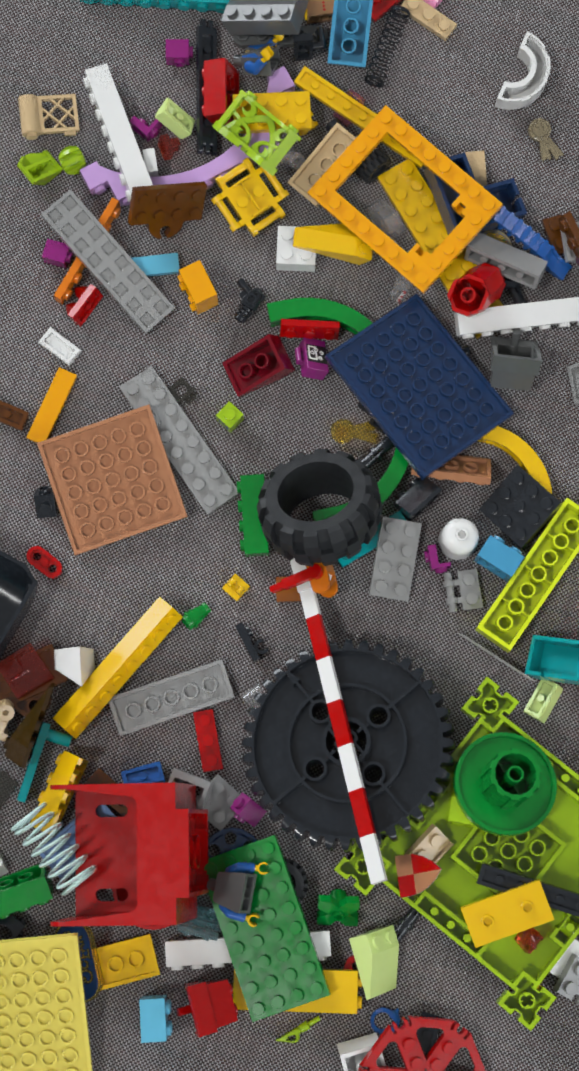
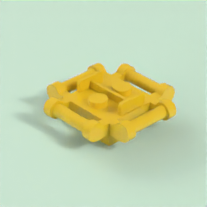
[211,158,290,237]

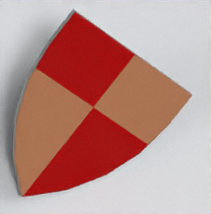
[395,854,442,898]

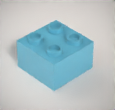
[139,994,172,1043]

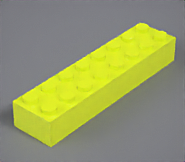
[475,498,579,653]

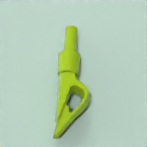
[275,1015,321,1043]

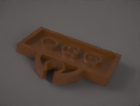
[128,181,207,239]
[0,644,69,716]

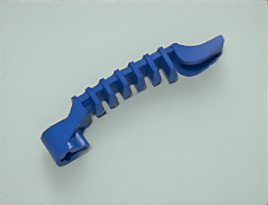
[456,194,572,280]

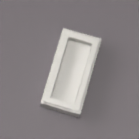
[38,327,82,367]

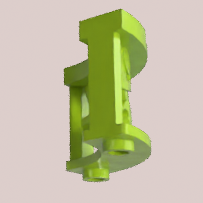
[212,89,302,176]

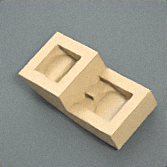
[465,151,487,187]

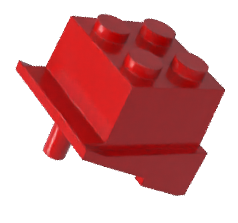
[176,979,238,1037]

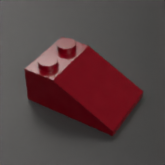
[222,334,295,397]

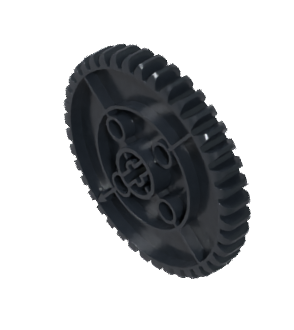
[242,639,455,853]

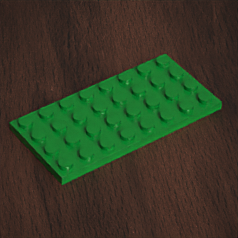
[204,835,331,1022]

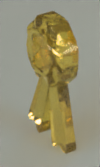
[331,419,378,444]

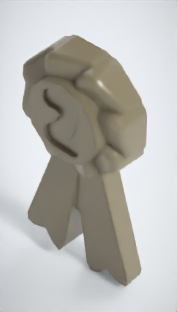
[527,118,564,162]

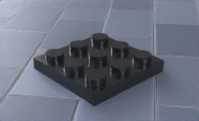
[479,464,562,549]

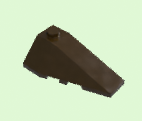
[3,683,55,769]

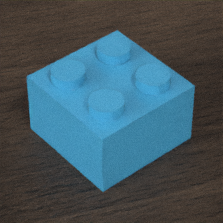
[474,535,524,582]

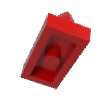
[66,284,104,327]

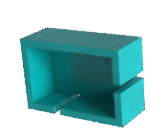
[525,635,579,685]

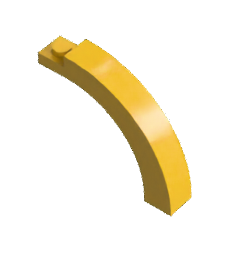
[478,426,552,521]

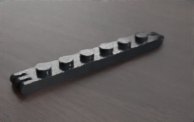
[196,19,217,156]

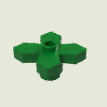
[317,889,360,926]

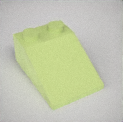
[349,925,399,1000]

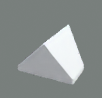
[54,646,95,687]

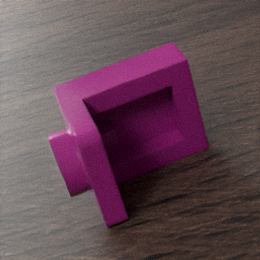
[424,544,451,574]

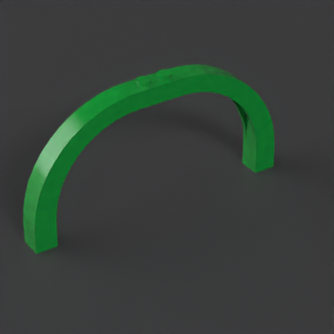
[267,298,408,521]

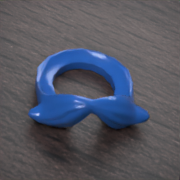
[370,1007,400,1034]

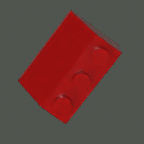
[202,58,239,125]

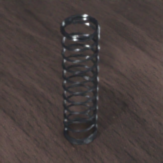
[364,5,410,88]

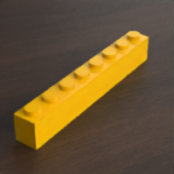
[53,597,183,739]

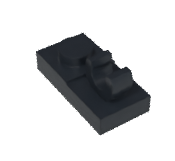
[235,622,268,663]

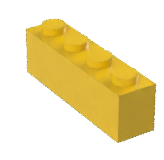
[30,750,89,836]

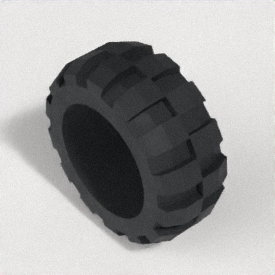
[257,449,383,567]

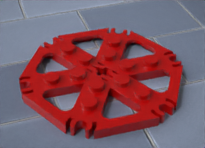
[358,1015,485,1071]

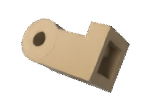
[0,699,15,742]

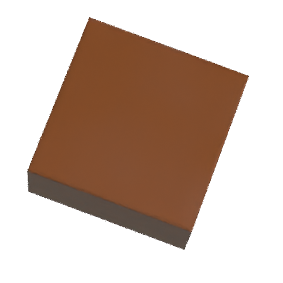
[276,576,301,603]

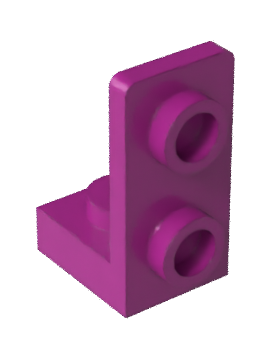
[129,116,163,142]

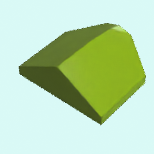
[17,150,63,185]

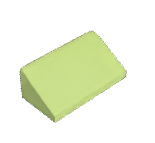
[155,98,195,139]
[523,680,563,723]

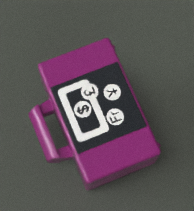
[295,337,329,380]

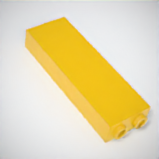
[233,969,362,1014]

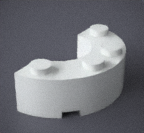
[495,31,551,110]

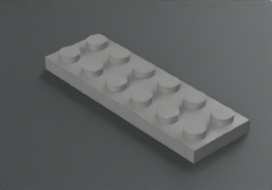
[109,659,235,737]

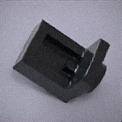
[34,486,57,519]

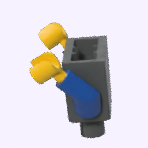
[233,35,284,76]
[207,862,268,927]

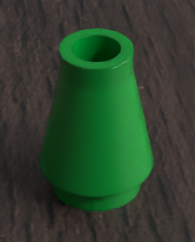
[181,603,211,630]

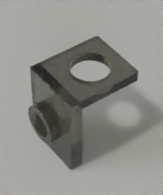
[168,377,198,407]

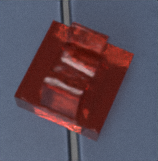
[158,134,181,161]
[514,927,544,954]

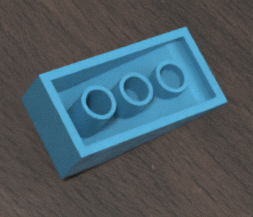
[327,0,373,68]

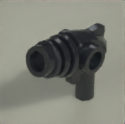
[234,278,266,324]

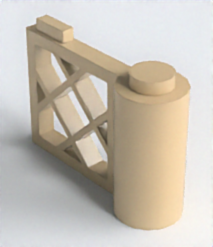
[18,94,80,140]

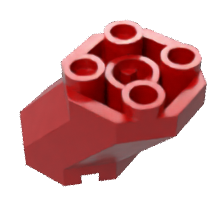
[447,262,506,317]

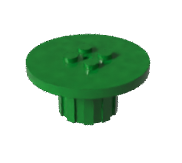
[453,732,557,836]

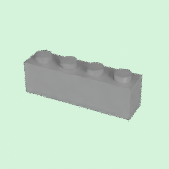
[464,232,548,290]

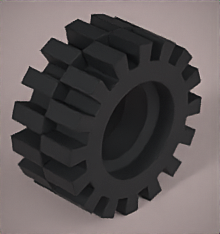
[356,148,392,184]

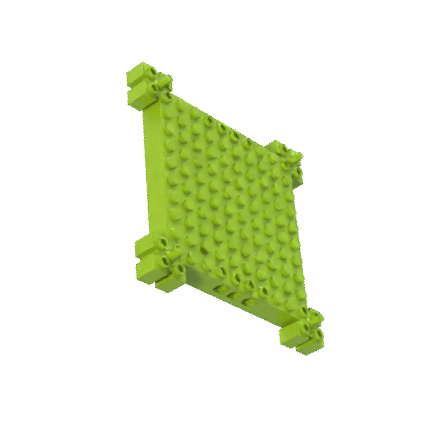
[334,677,579,1031]

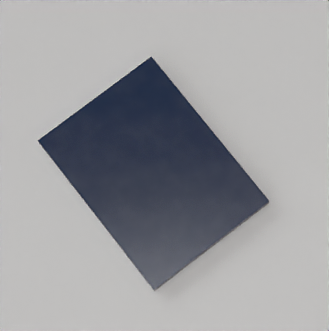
[325,294,514,480]

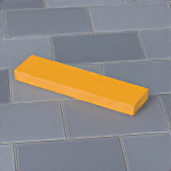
[26,367,77,443]

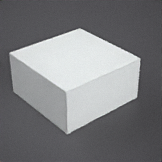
[142,148,159,176]

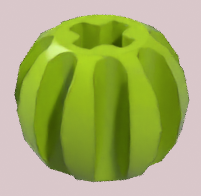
[59,146,86,175]

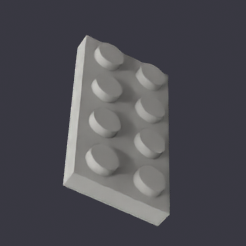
[368,516,422,602]

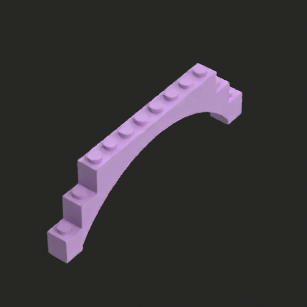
[80,66,295,206]

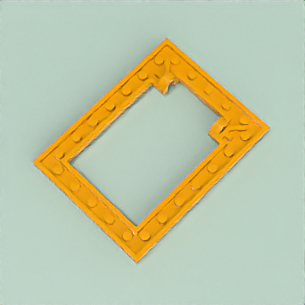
[307,105,503,294]

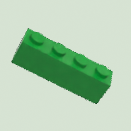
[237,474,269,557]

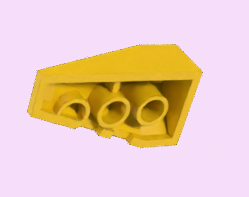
[293,223,373,265]

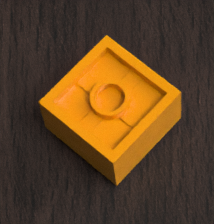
[177,260,218,315]

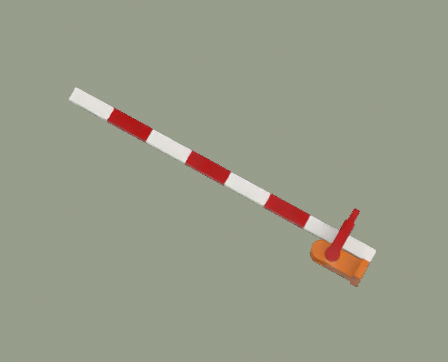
[269,558,388,885]

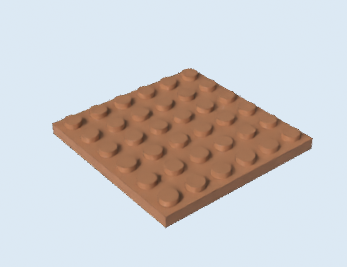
[37,404,188,556]

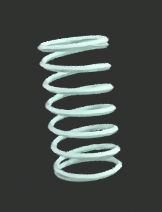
[11,802,97,896]

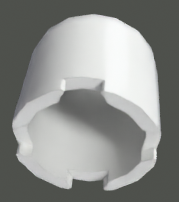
[438,518,479,560]

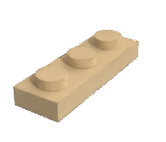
[400,0,457,42]

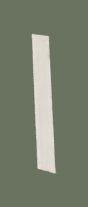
[457,633,535,681]

